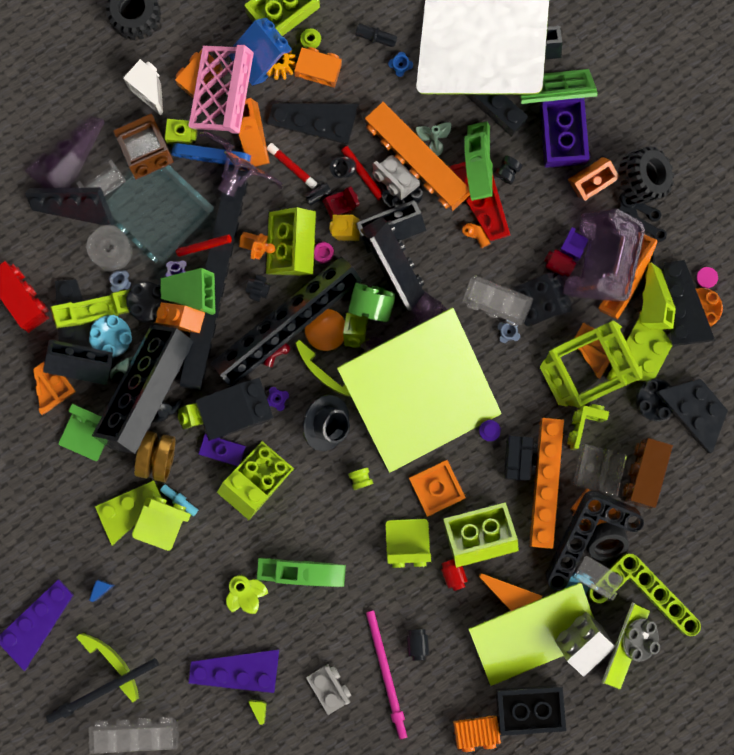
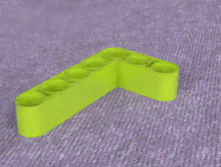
[587,554,701,636]

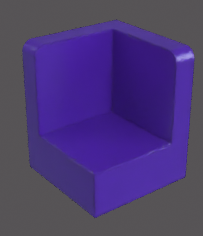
[560,227,588,262]

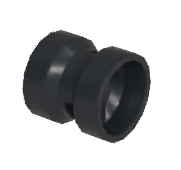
[494,155,523,185]
[330,157,357,178]

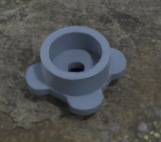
[109,271,131,293]
[498,320,520,343]

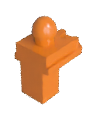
[239,232,276,260]

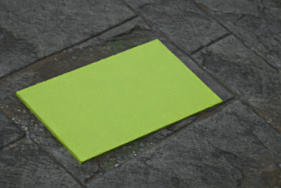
[469,582,594,686]

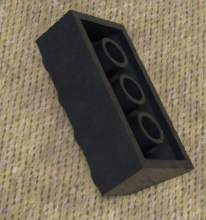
[360,217,425,311]

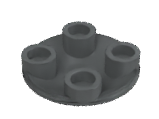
[623,619,660,662]

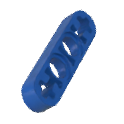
[171,143,251,167]

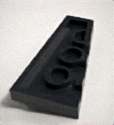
[25,187,115,227]

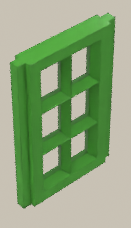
[518,69,597,104]

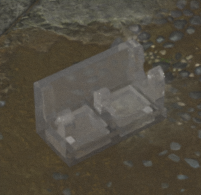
[77,160,126,196]

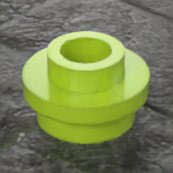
[300,28,321,49]

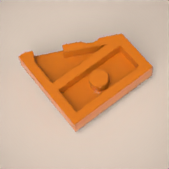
[575,322,610,379]
[33,362,76,415]

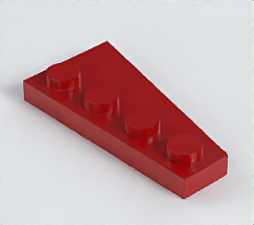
[449,161,511,241]

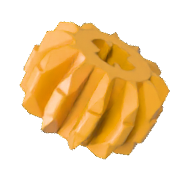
[267,50,297,80]

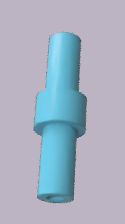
[160,484,199,517]

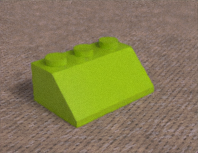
[266,207,316,276]

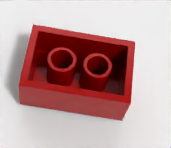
[0,261,49,333]

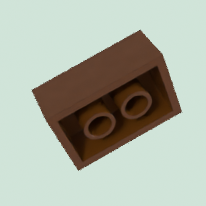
[622,438,673,509]

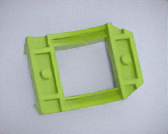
[540,320,642,408]

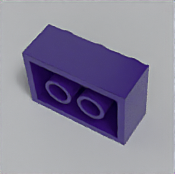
[540,98,589,168]

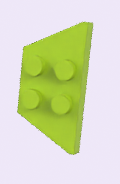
[606,316,672,382]

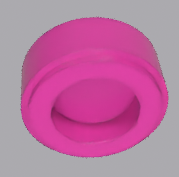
[314,242,334,264]
[696,267,718,289]

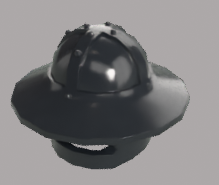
[302,395,350,452]

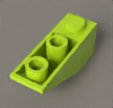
[640,262,676,330]

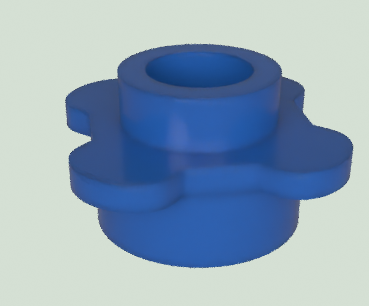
[388,52,413,77]

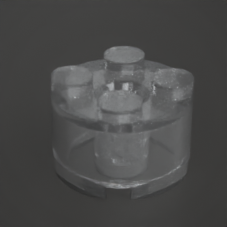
[86,225,133,271]

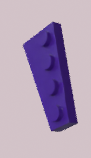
[0,579,74,671]
[189,649,280,693]

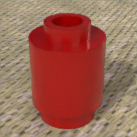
[441,559,468,591]

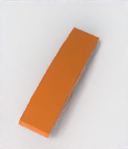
[599,232,658,320]

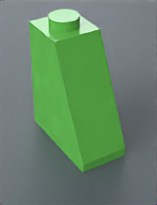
[160,268,215,315]

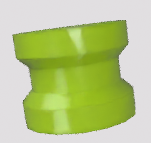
[348,468,373,490]

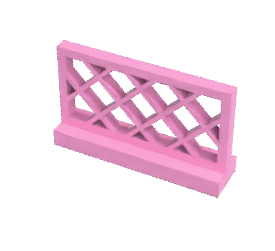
[189,45,254,134]

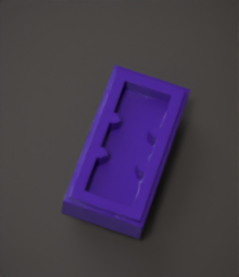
[199,434,246,466]

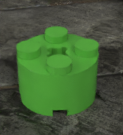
[348,282,396,322]

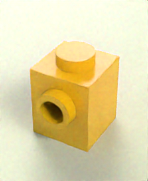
[330,215,360,241]

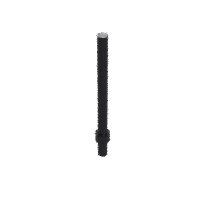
[46,658,159,723]

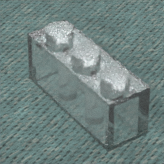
[462,275,533,326]

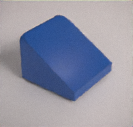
[89,580,114,602]

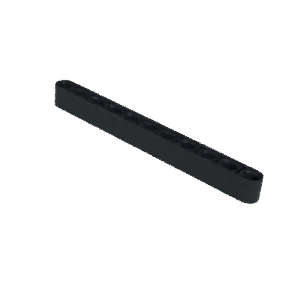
[180,164,250,391]

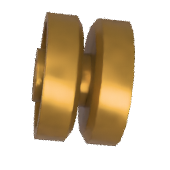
[134,431,176,482]

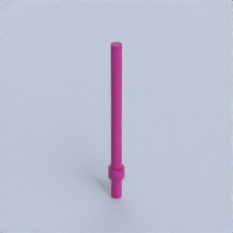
[366,610,407,739]

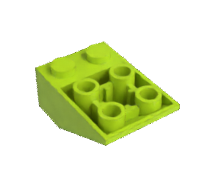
[217,441,294,520]

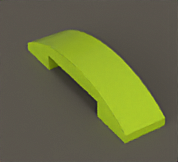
[50,289,130,328]
[296,340,352,398]
[76,633,139,702]

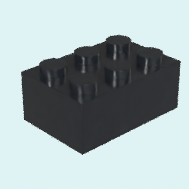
[495,685,566,736]

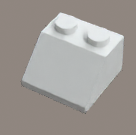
[124,59,163,115]

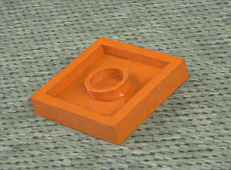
[409,460,466,517]

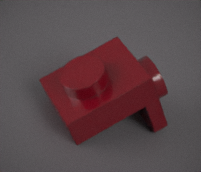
[322,186,359,219]

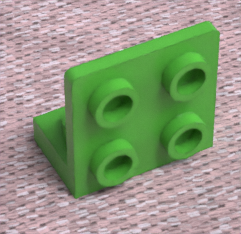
[59,404,105,461]

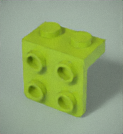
[567,404,609,450]
[132,496,191,551]
[386,519,431,568]

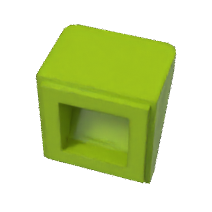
[249,700,266,725]

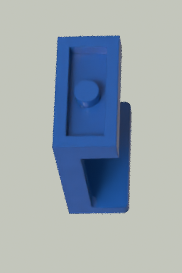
[228,18,292,86]

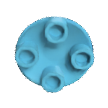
[89,315,132,357]

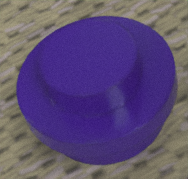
[479,420,501,441]

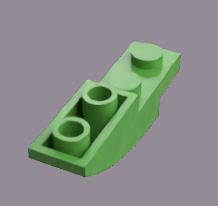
[465,121,493,201]
[257,558,346,587]

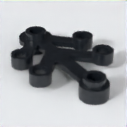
[608,191,667,269]

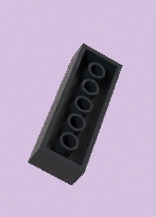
[92,325,194,454]

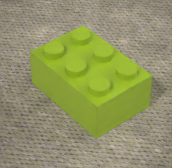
[244,0,320,36]
[443,502,519,568]

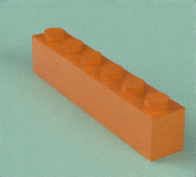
[365,102,470,211]
[529,418,564,549]

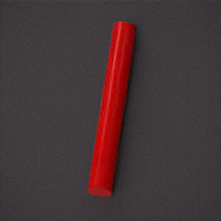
[341,146,382,200]
[176,234,232,257]

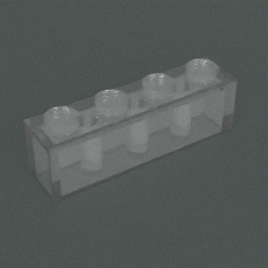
[89,717,179,754]

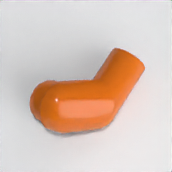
[462,223,491,248]

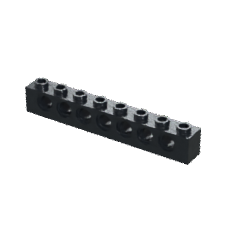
[211,256,362,387]

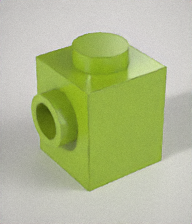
[165,119,197,145]

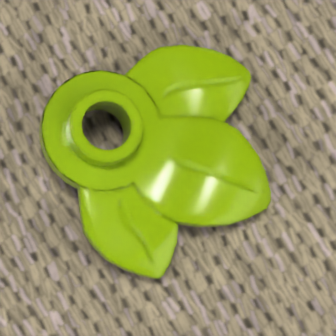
[226,575,268,614]

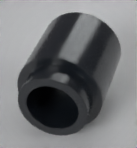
[407,629,429,661]

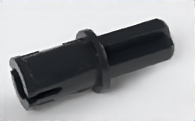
[355,23,397,47]

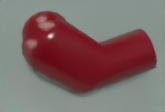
[262,343,290,368]

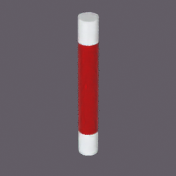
[267,143,318,190]

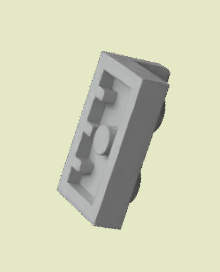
[373,155,420,200]
[306,664,352,715]

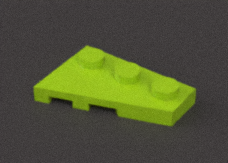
[95,481,162,546]

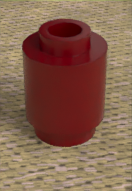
[544,249,577,277]

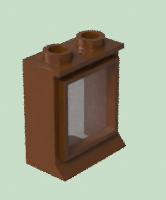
[113,113,174,180]

